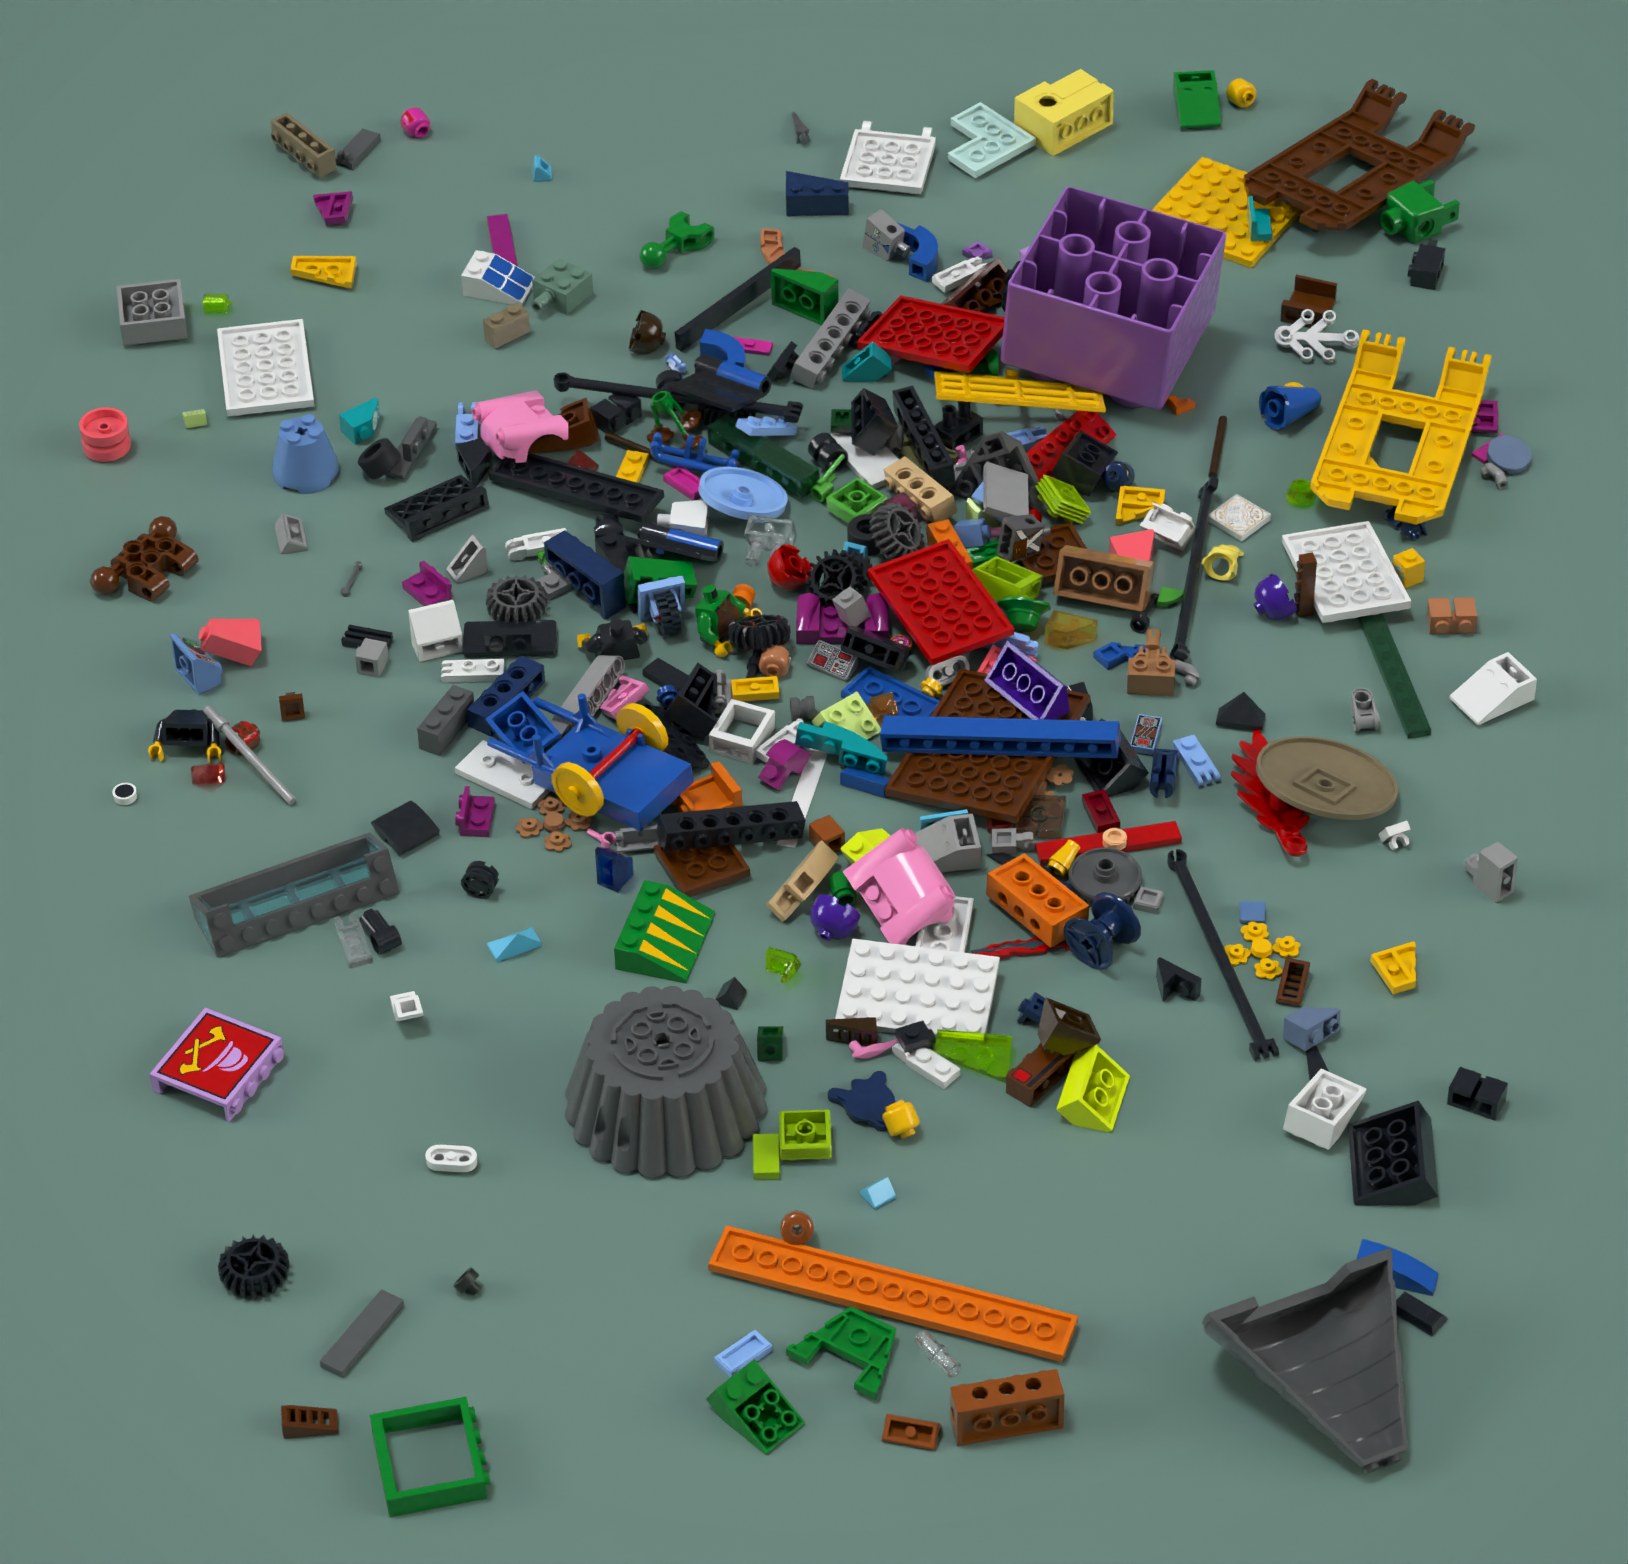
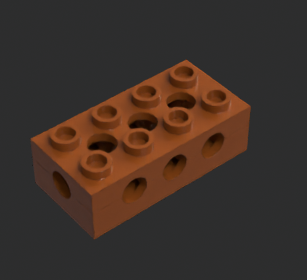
[950,1369,1065,1446]

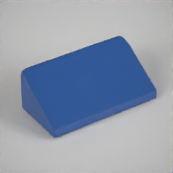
[840,767,890,797]

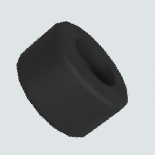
[358,438,401,479]
[847,514,880,556]

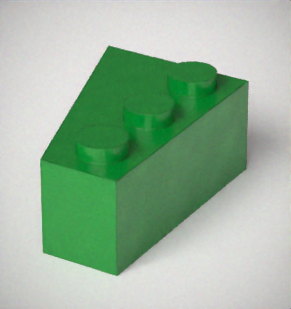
[624,556,697,604]

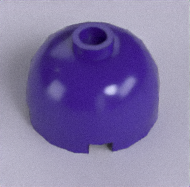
[1253,573,1297,620]
[810,895,861,941]

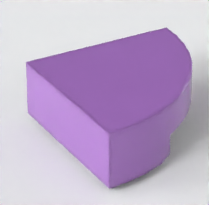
[963,241,992,259]

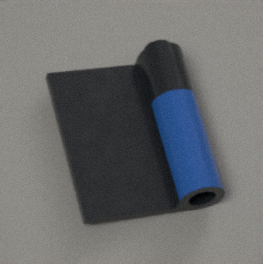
[668,354,772,412]
[624,522,724,563]

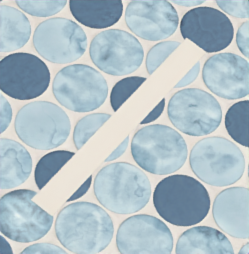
[776,726,828,848]

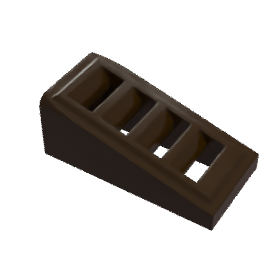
[826,1017,877,1046]

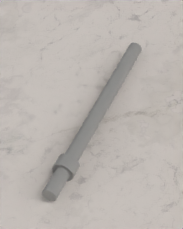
[203,705,297,805]

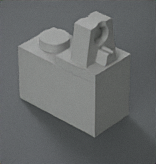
[1464,841,1518,903]

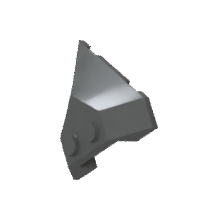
[949,431,1039,511]

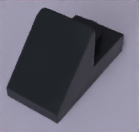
[1156,957,1202,1001]

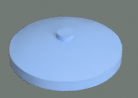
[698,467,788,521]

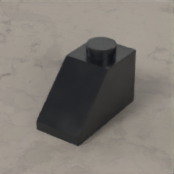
[456,438,492,487]

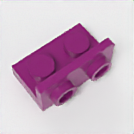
[402,560,452,606]
[455,786,495,837]

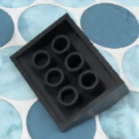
[1348,1100,1438,1205]

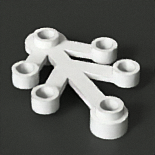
[1274,309,1359,363]

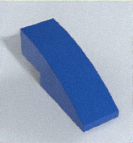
[1356,1239,1438,1296]

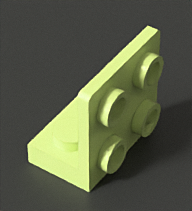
[811,692,881,740]

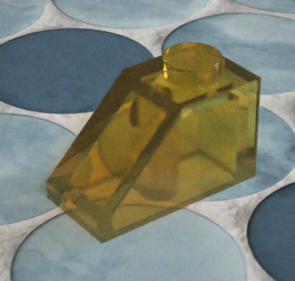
[1045,610,1098,650]

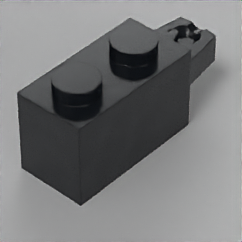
[1408,239,1446,290]

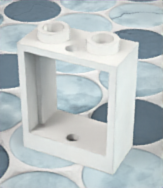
[709,699,775,764]

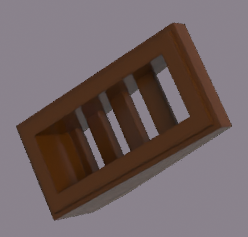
[1276,957,1311,1007]
[281,1405,338,1439]

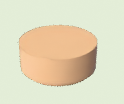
[1102,828,1127,850]

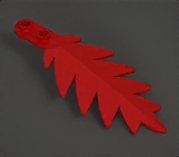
[1231,730,1310,857]

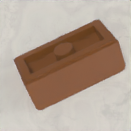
[882,1414,942,1450]

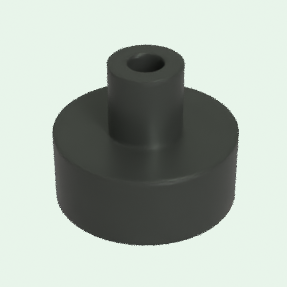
[453,1267,481,1295]

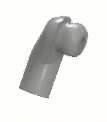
[1175,660,1200,685]

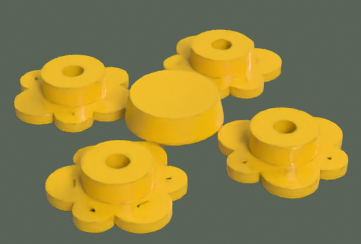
[1224,922,1300,980]

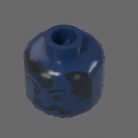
[1102,461,1135,490]

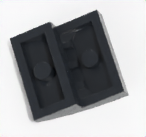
[371,800,440,856]

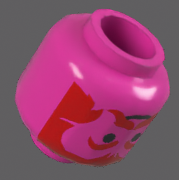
[400,107,431,138]

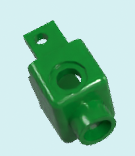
[1380,179,1460,243]

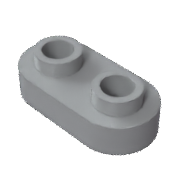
[925,655,970,686]

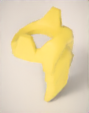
[1201,544,1244,581]

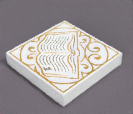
[1208,494,1271,542]

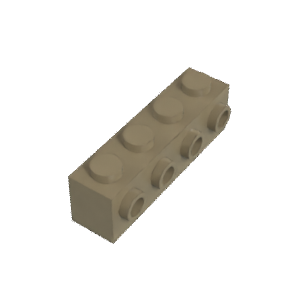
[270,113,337,178]

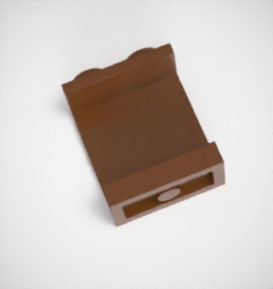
[1280,274,1338,328]

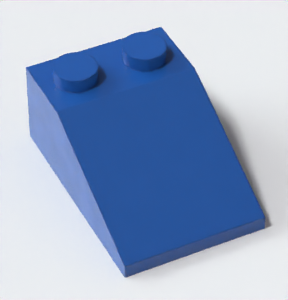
[485,691,561,764]

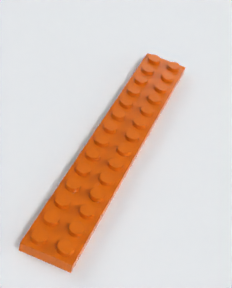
[708,1225,1078,1362]

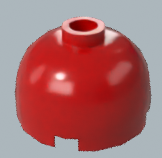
[767,544,812,591]

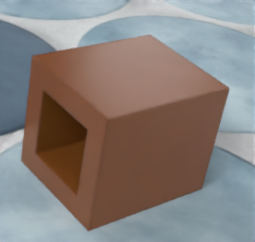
[809,815,845,853]

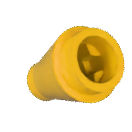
[1047,840,1080,877]

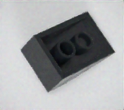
[1051,430,1118,497]

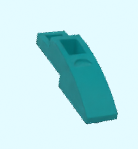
[795,721,888,776]

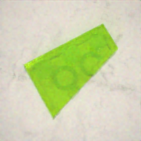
[935,1029,1013,1083]

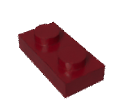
[1082,789,1120,833]

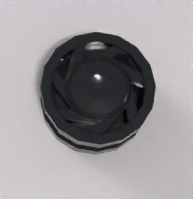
[461,861,499,899]

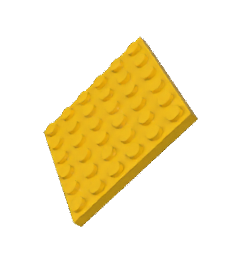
[1152,157,1303,268]

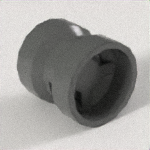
[790,696,816,721]

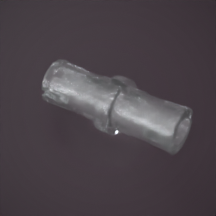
[915,1330,961,1377]

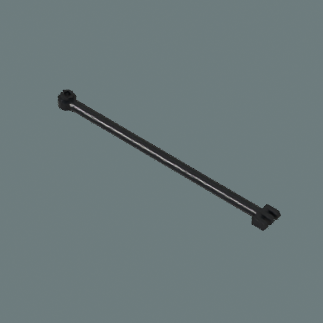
[553,372,803,423]
[1169,476,1219,662]
[1167,849,1279,1061]

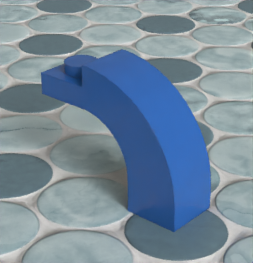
[897,222,938,282]
[700,329,746,368]

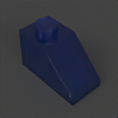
[595,847,634,893]

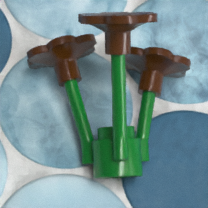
[647,391,703,450]

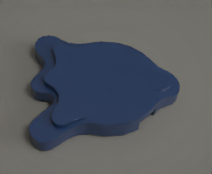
[828,1071,895,1131]

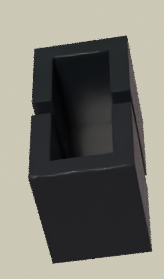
[591,394,642,434]
[1447,1067,1508,1121]

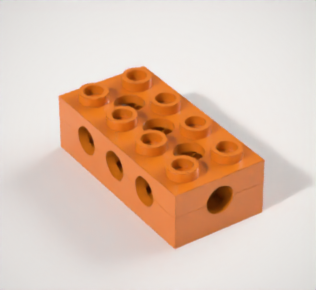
[986,853,1090,948]

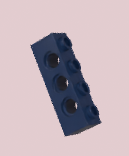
[467,655,545,737]

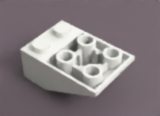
[1449,652,1537,725]

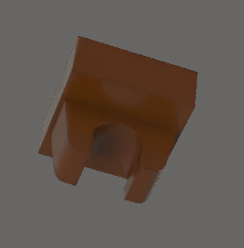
[279,692,305,721]

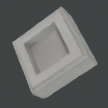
[1133,886,1164,914]

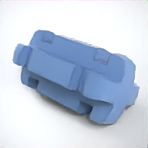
[665,352,687,374]

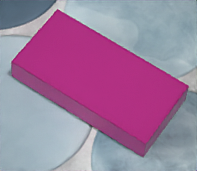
[663,467,701,501]

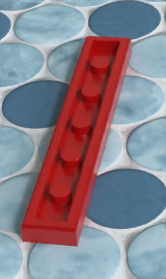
[1035,821,1182,866]

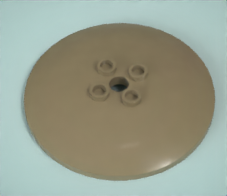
[1256,736,1398,820]

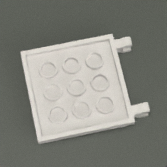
[840,121,936,194]

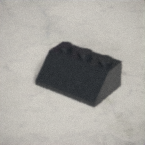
[1074,718,1149,797]

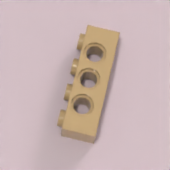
[883,456,958,523]

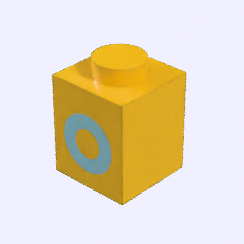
[1393,548,1425,589]

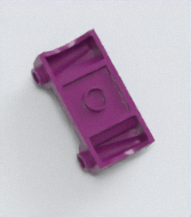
[796,593,889,644]

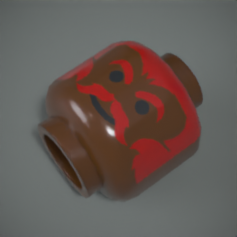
[225,721,260,756]

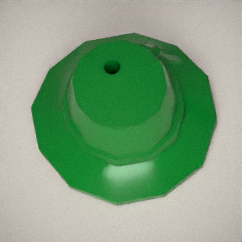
[996,596,1051,632]

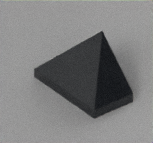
[1216,692,1266,731]

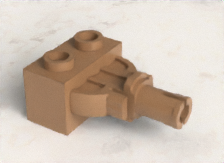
[1127,628,1176,696]

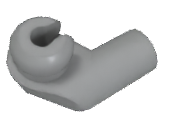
[1480,463,1508,489]

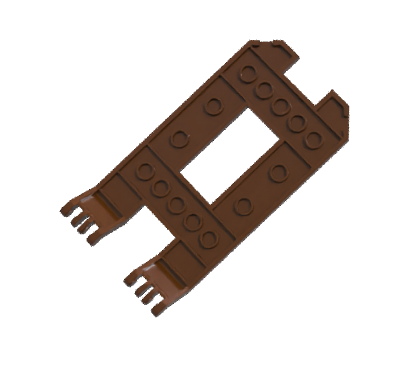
[1243,79,1475,231]

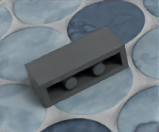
[417,685,474,756]

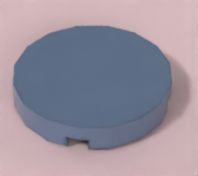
[1486,435,1531,474]

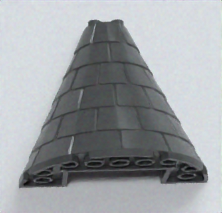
[1202,1248,1408,1475]

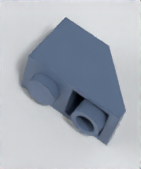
[1283,1007,1341,1051]

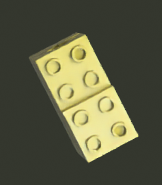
[1014,69,1114,156]

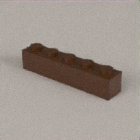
[1294,552,1317,618]

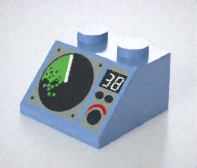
[170,633,223,695]

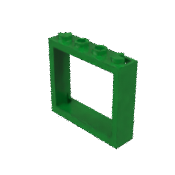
[370,1396,491,1517]

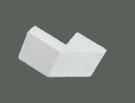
[390,991,423,1021]

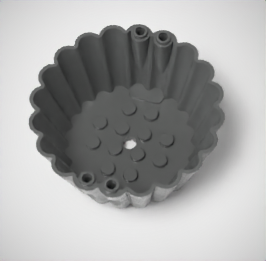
[565,986,767,1178]

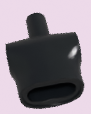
[594,513,623,539]

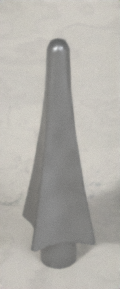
[792,112,810,144]

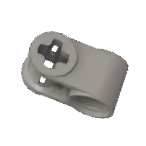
[1350,688,1380,732]

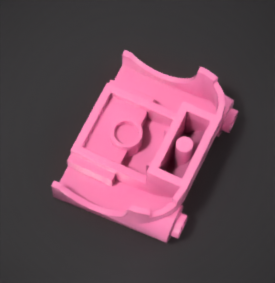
[472,390,568,463]
[843,828,956,945]

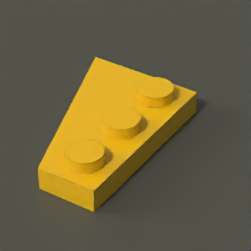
[291,256,357,289]

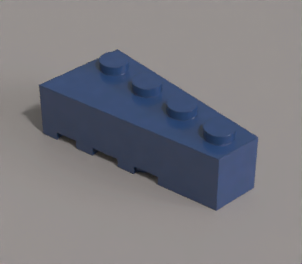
[544,530,626,620]

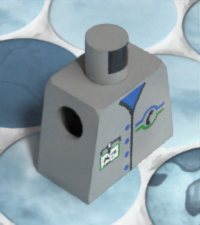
[862,209,911,260]

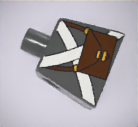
[996,514,1051,563]

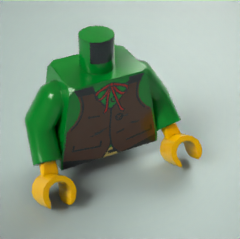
[695,585,762,657]

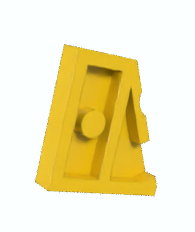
[1116,486,1165,525]

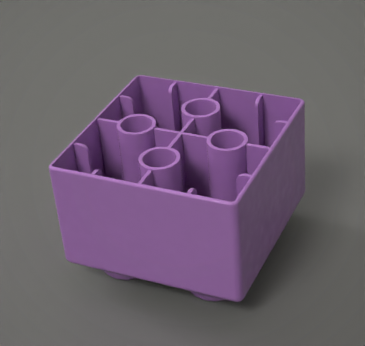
[1000,187,1226,410]

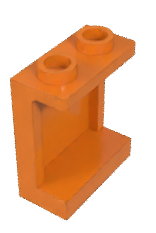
[671,761,742,812]

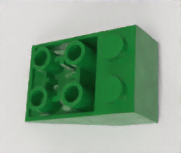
[1173,70,1221,129]
[706,1359,805,1455]

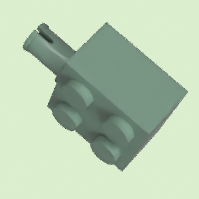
[531,259,593,315]

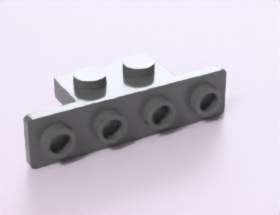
[385,416,437,479]

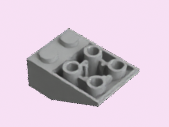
[915,813,981,873]

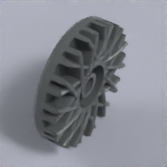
[1069,848,1142,905]

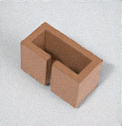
[1426,597,1477,634]

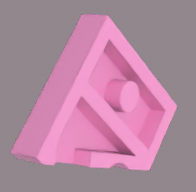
[600,675,650,719]

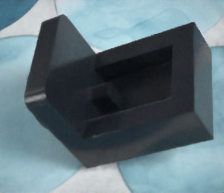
[895,1020,936,1053]

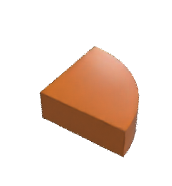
[1165,395,1195,415]

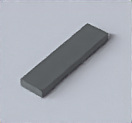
[320,1289,404,1378]

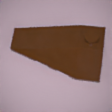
[528,397,599,453]

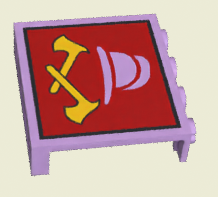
[149,1008,284,1122]

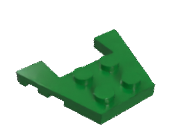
[786,1306,896,1400]

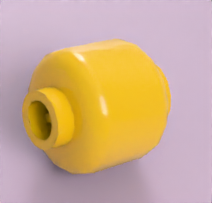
[1226,78,1256,108]
[882,1099,920,1139]

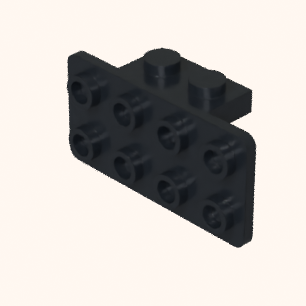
[463,620,556,656]
[636,703,710,768]

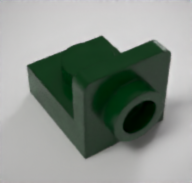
[831,409,852,433]
[757,1026,784,1061]

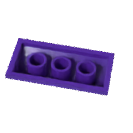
[984,641,1070,720]

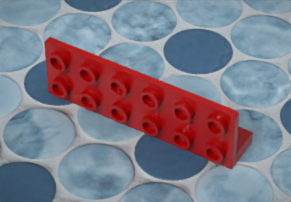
[1026,411,1116,482]

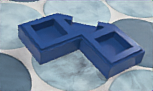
[1093,642,1146,670]

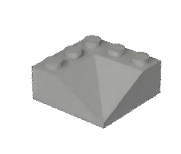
[116,279,188,346]

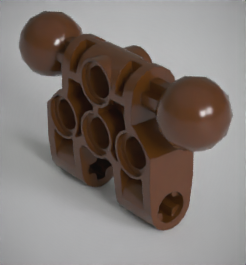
[90,516,199,602]

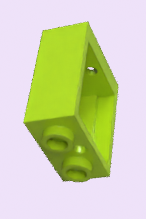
[972,556,1043,601]

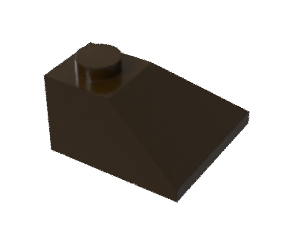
[1038,998,1101,1055]

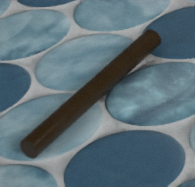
[1208,416,1227,477]
[604,432,677,468]

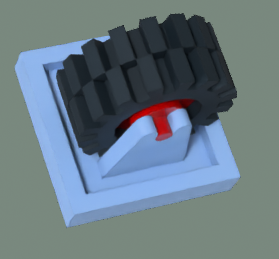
[638,576,685,636]

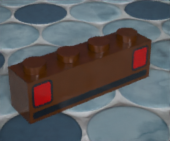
[1005,1042,1092,1107]

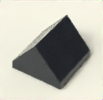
[715,977,747,1010]

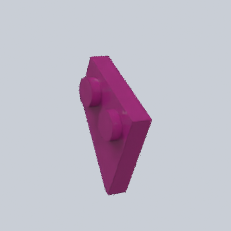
[313,191,353,225]

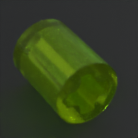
[203,294,232,312]

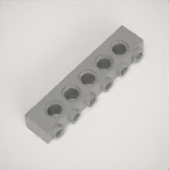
[790,288,871,390]

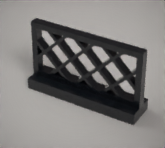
[384,475,489,542]

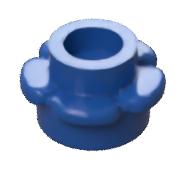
[656,685,678,706]

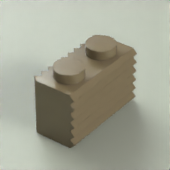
[483,303,530,349]

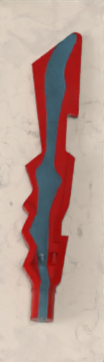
[970,937,1070,959]

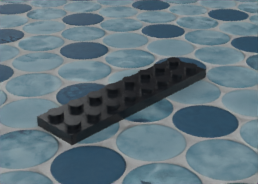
[488,453,664,523]

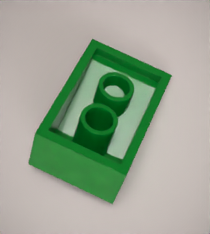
[771,268,839,325]

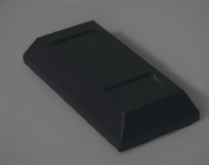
[1396,1291,1448,1336]

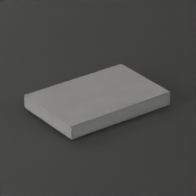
[983,462,1029,518]

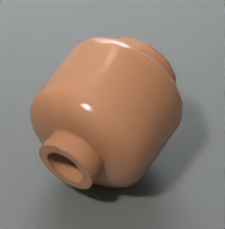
[759,645,791,679]

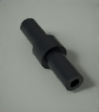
[746,649,763,678]

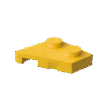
[1370,941,1416,995]

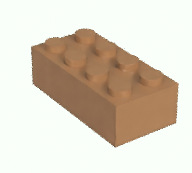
[1053,545,1155,612]

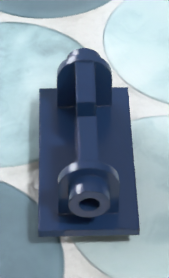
[1384,506,1428,540]

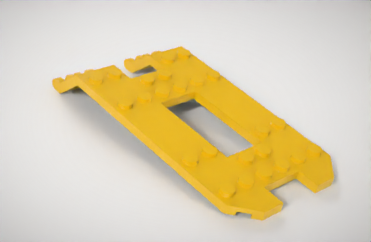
[1310,329,1492,524]

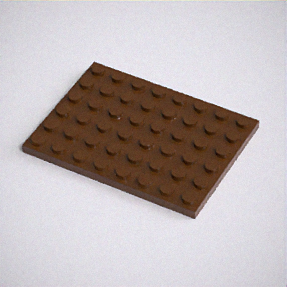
[884,669,1091,824]

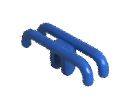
[650,432,740,473]

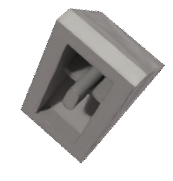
[446,534,488,583]

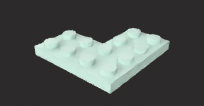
[948,102,1036,178]

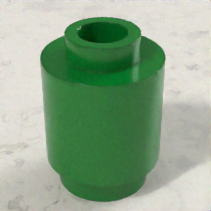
[829,871,857,907]

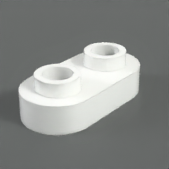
[425,1145,477,1172]

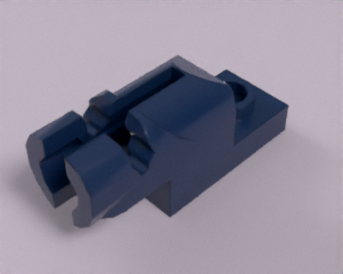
[1150,748,1178,799]

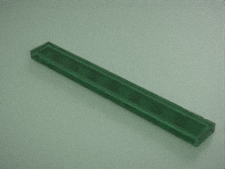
[1358,613,1431,739]

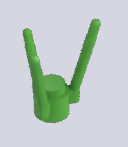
[811,454,867,503]

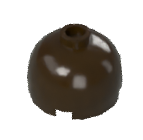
[629,310,666,355]

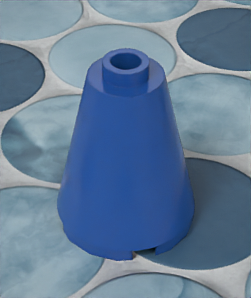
[1259,386,1321,430]

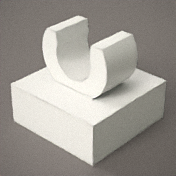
[1378,821,1411,851]

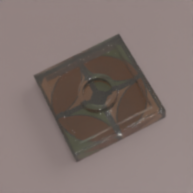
[1013,795,1067,838]

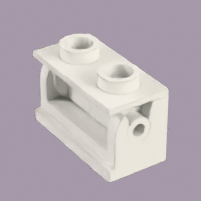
[1140,503,1196,551]

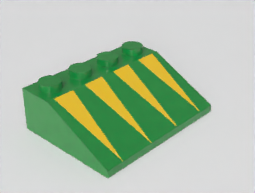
[614,880,715,983]

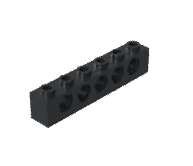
[892,385,956,488]
[656,801,806,852]

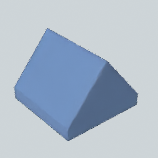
[1239,901,1265,923]

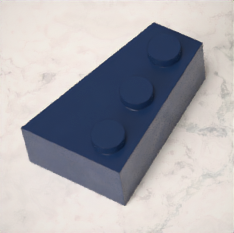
[786,171,849,216]

